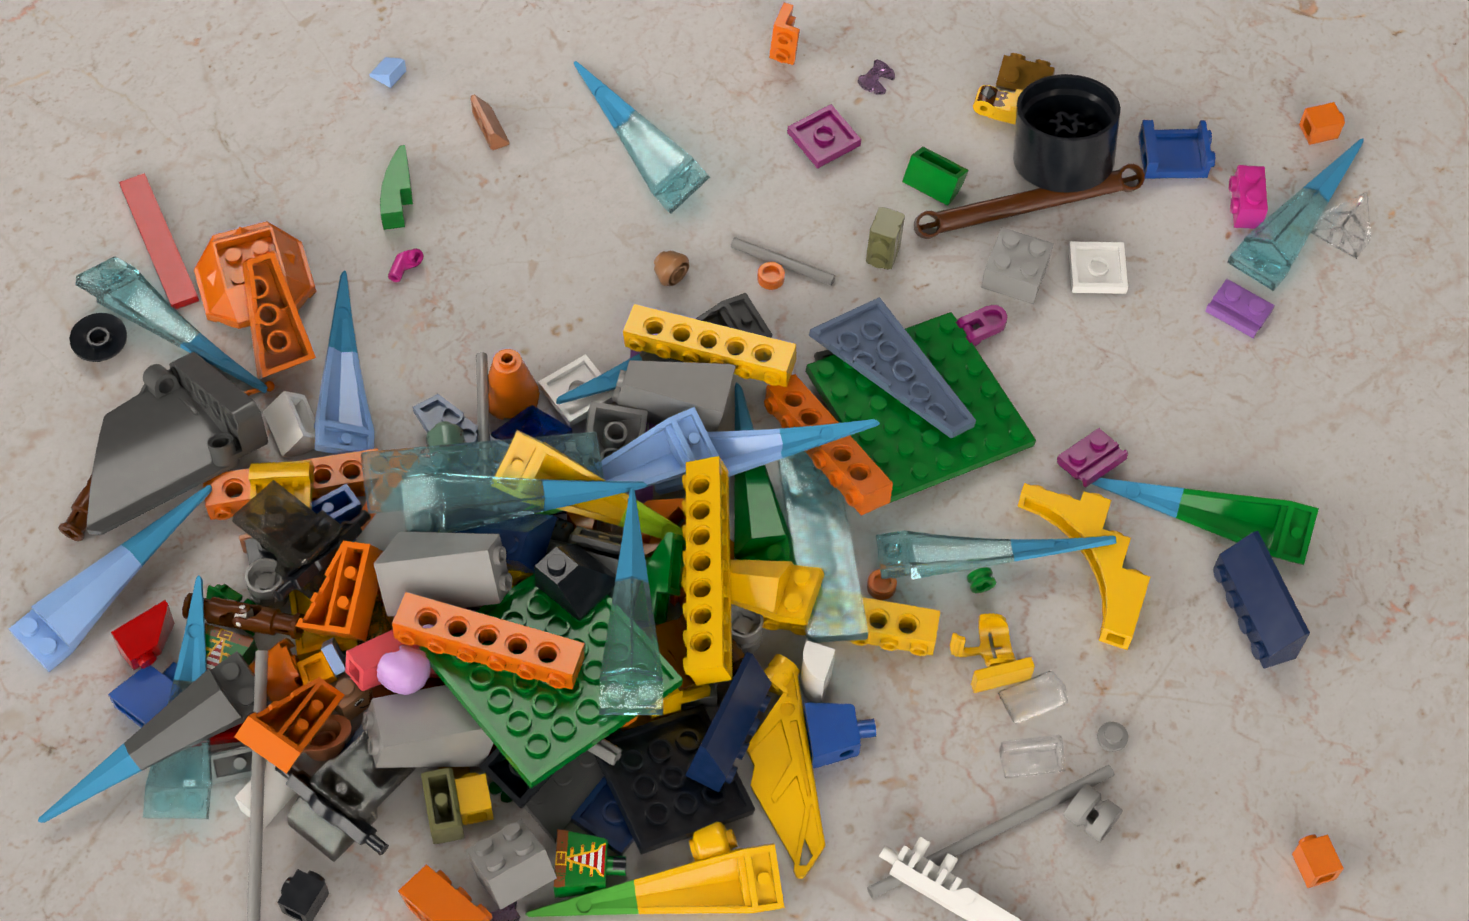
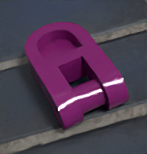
[956,305,1008,346]

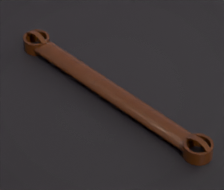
[914,164,1145,239]

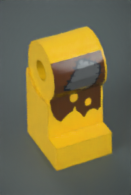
[973,85,1023,125]

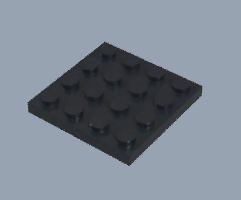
[594,704,755,855]

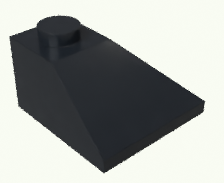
[534,544,621,622]
[479,748,554,809]

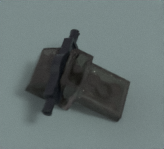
[232,480,371,601]
[275,730,417,862]

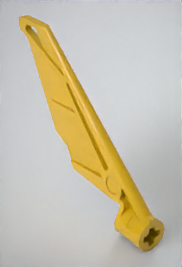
[746,654,825,879]

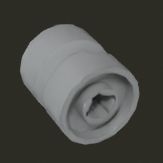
[245,558,289,609]
[731,605,764,654]
[1063,784,1123,842]

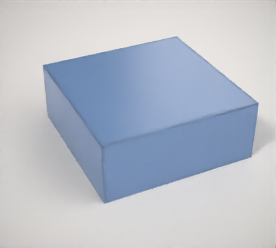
[321,637,346,676]

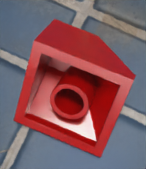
[111,600,175,670]

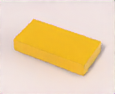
[971,657,1035,693]

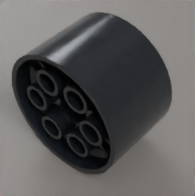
[1013,74,1121,193]

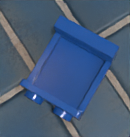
[1138,120,1216,179]

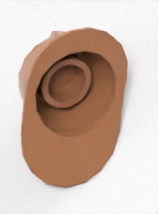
[303,714,352,761]

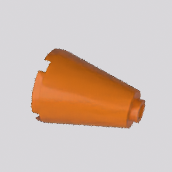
[488,349,540,421]
[249,638,304,703]

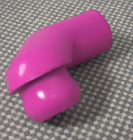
[388,248,424,282]

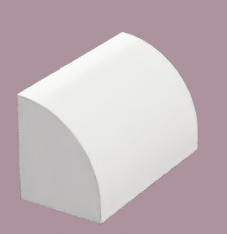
[263,391,315,457]
[800,640,836,703]
[235,761,300,829]

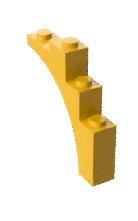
[1018,483,1150,650]

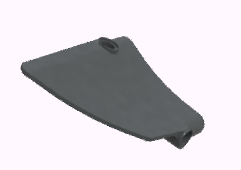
[87,352,268,535]

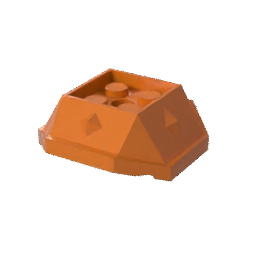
[194,221,316,329]

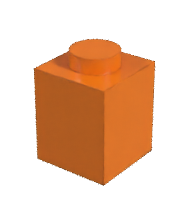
[1299,102,1345,145]
[1292,834,1344,888]

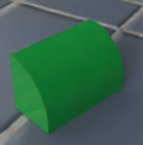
[902,146,969,206]

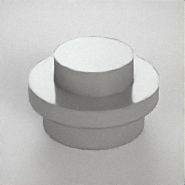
[1097,722,1128,752]

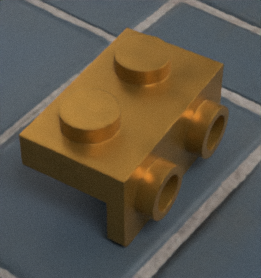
[996,53,1055,91]

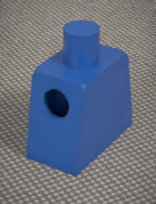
[108,662,182,728]
[804,702,876,768]

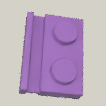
[1205,279,1275,338]

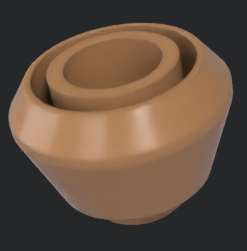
[654,250,689,286]

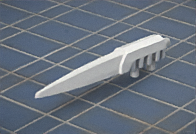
[879,837,1022,921]

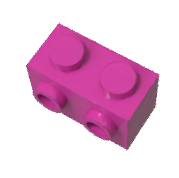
[1229,165,1268,229]

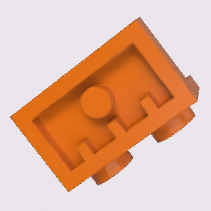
[769,2,800,65]

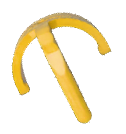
[949,613,1016,667]

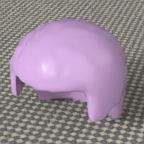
[377,644,431,695]

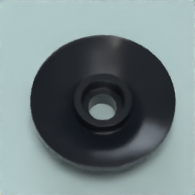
[69,313,127,362]

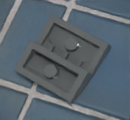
[571,526,622,556]

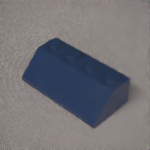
[431,506,557,574]
[1213,531,1310,669]
[685,651,772,792]

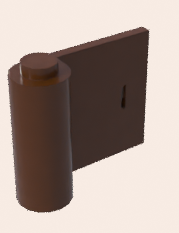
[640,614,745,691]

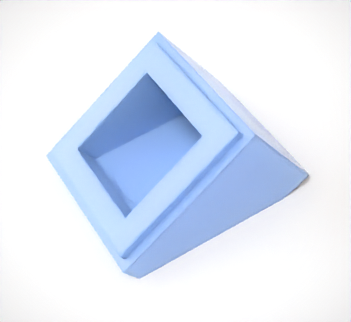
[369,57,406,88]

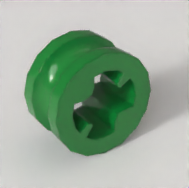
[967,567,997,593]

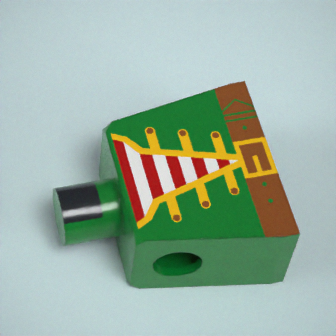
[205,623,258,670]
[553,829,626,898]

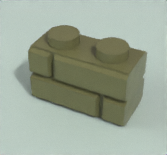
[866,207,905,270]
[421,768,465,844]

